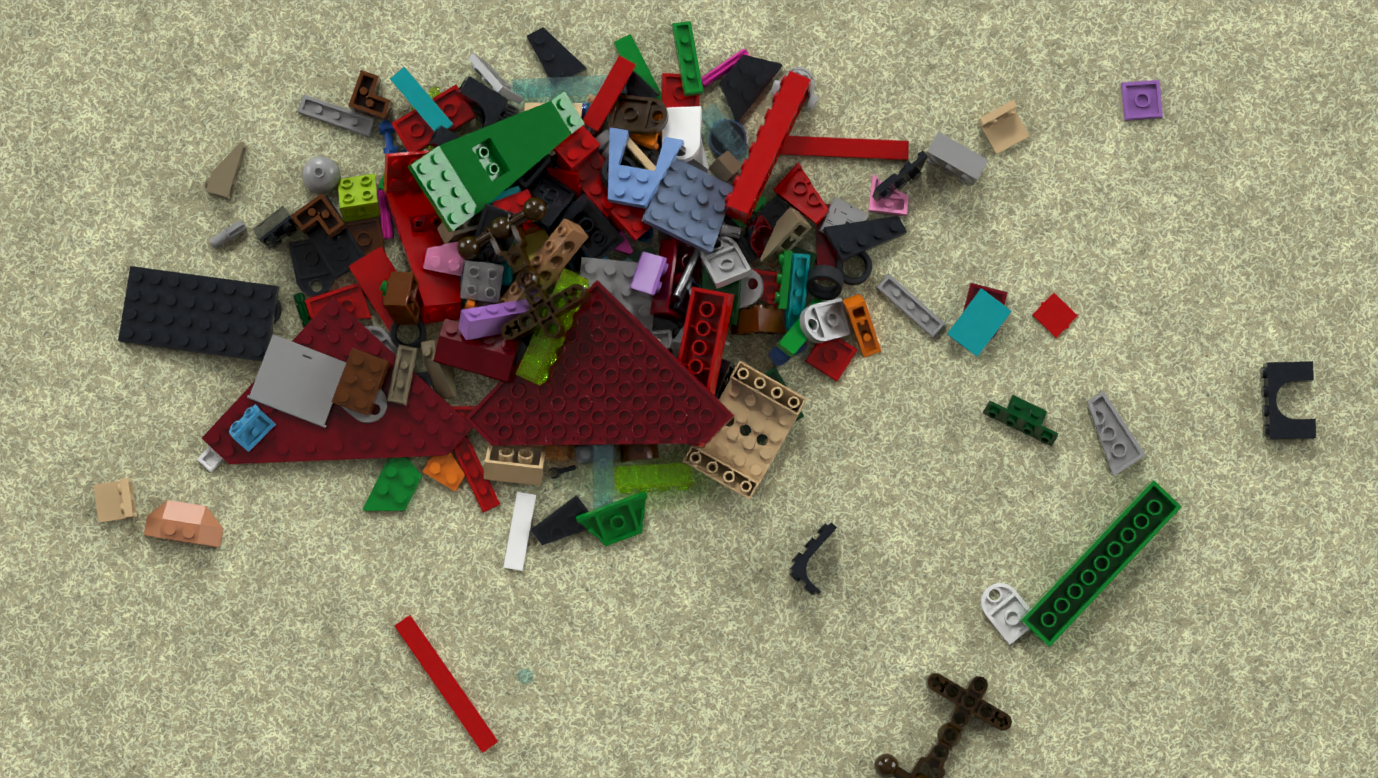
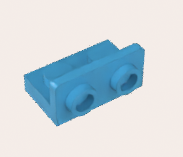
[229,404,276,452]

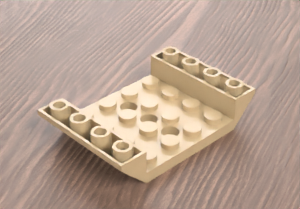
[683,361,807,500]

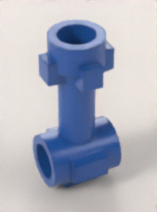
[378,120,398,154]

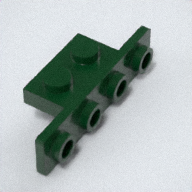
[983,395,1058,446]

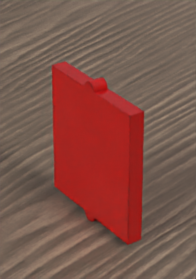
[547,167,582,199]
[1032,293,1078,338]

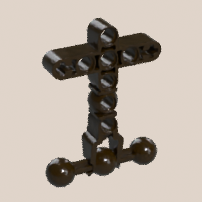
[457,197,590,342]
[874,673,1012,778]

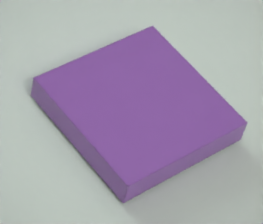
[1121,80,1163,121]

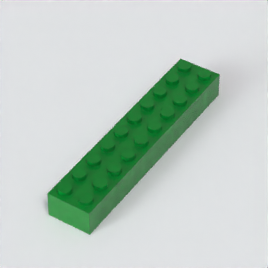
[1019,480,1182,647]

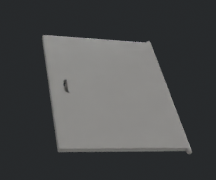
[247,334,346,428]

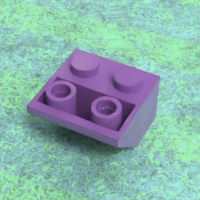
[629,252,669,297]

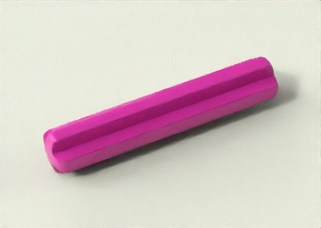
[701,49,750,87]
[376,184,394,239]

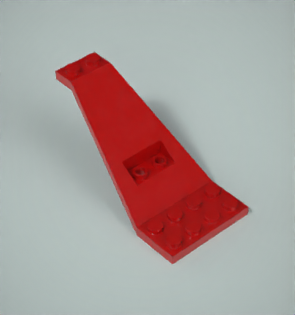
[384,150,461,324]

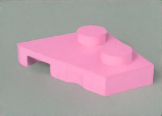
[868,175,909,217]
[423,241,465,276]

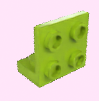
[338,174,381,222]

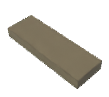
[387,345,418,405]

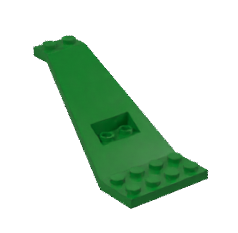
[408,91,584,232]

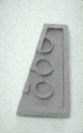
[1087,391,1146,476]

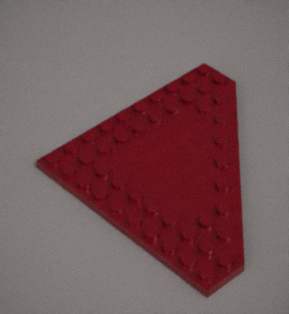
[465,280,735,446]
[202,297,473,464]

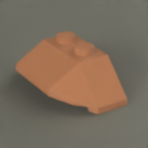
[144,500,223,547]

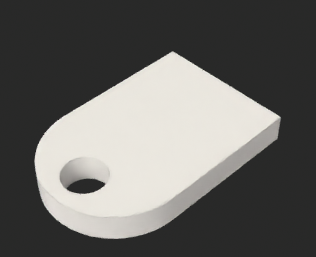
[662,106,702,162]
[981,583,1029,645]

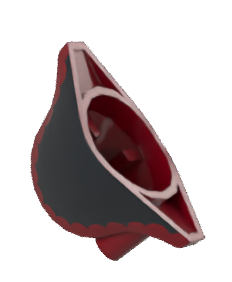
[745,215,773,259]

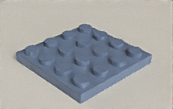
[642,158,734,255]

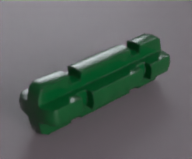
[293,293,312,328]

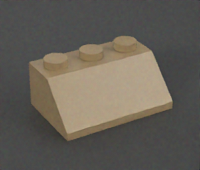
[484,443,547,486]

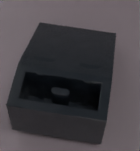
[253,206,298,249]

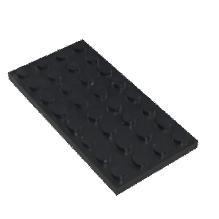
[118,266,280,362]

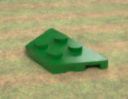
[362,457,423,511]
[576,491,647,546]

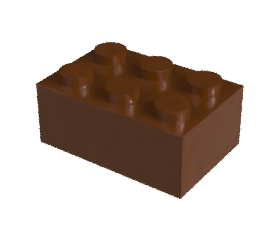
[331,348,391,417]

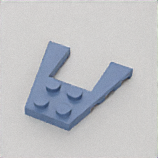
[608,127,684,209]

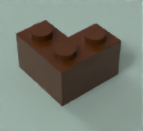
[348,70,393,121]
[291,193,347,238]
[383,271,421,325]
[731,305,785,335]

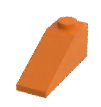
[842,293,881,358]

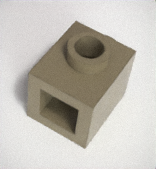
[708,151,741,183]

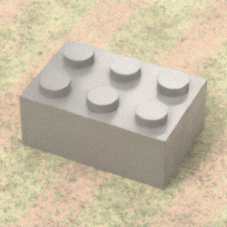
[926,132,989,186]

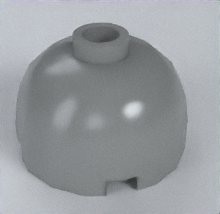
[302,156,341,195]

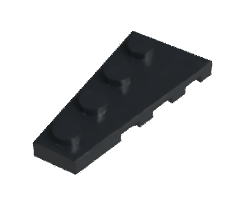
[823,216,907,263]

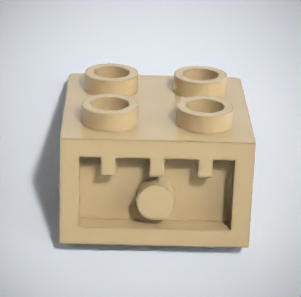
[978,100,1029,154]
[93,478,137,523]

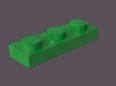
[774,249,792,309]

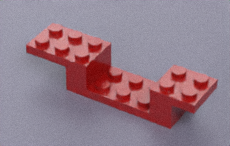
[553,126,652,241]

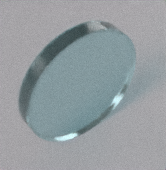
[518,668,533,684]

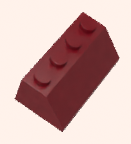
[650,238,702,322]
[434,319,519,383]

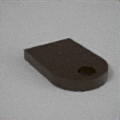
[608,94,669,135]

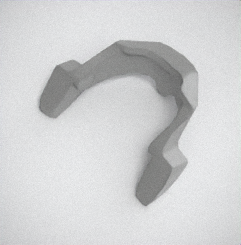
[770,67,818,110]

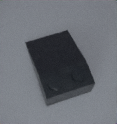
[557,192,625,259]

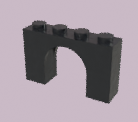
[428,76,508,148]
[1260,361,1317,440]

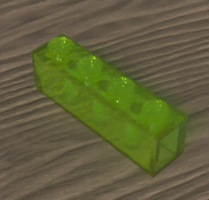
[615,463,693,494]

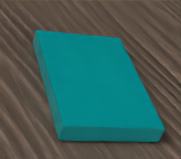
[946,288,1012,357]

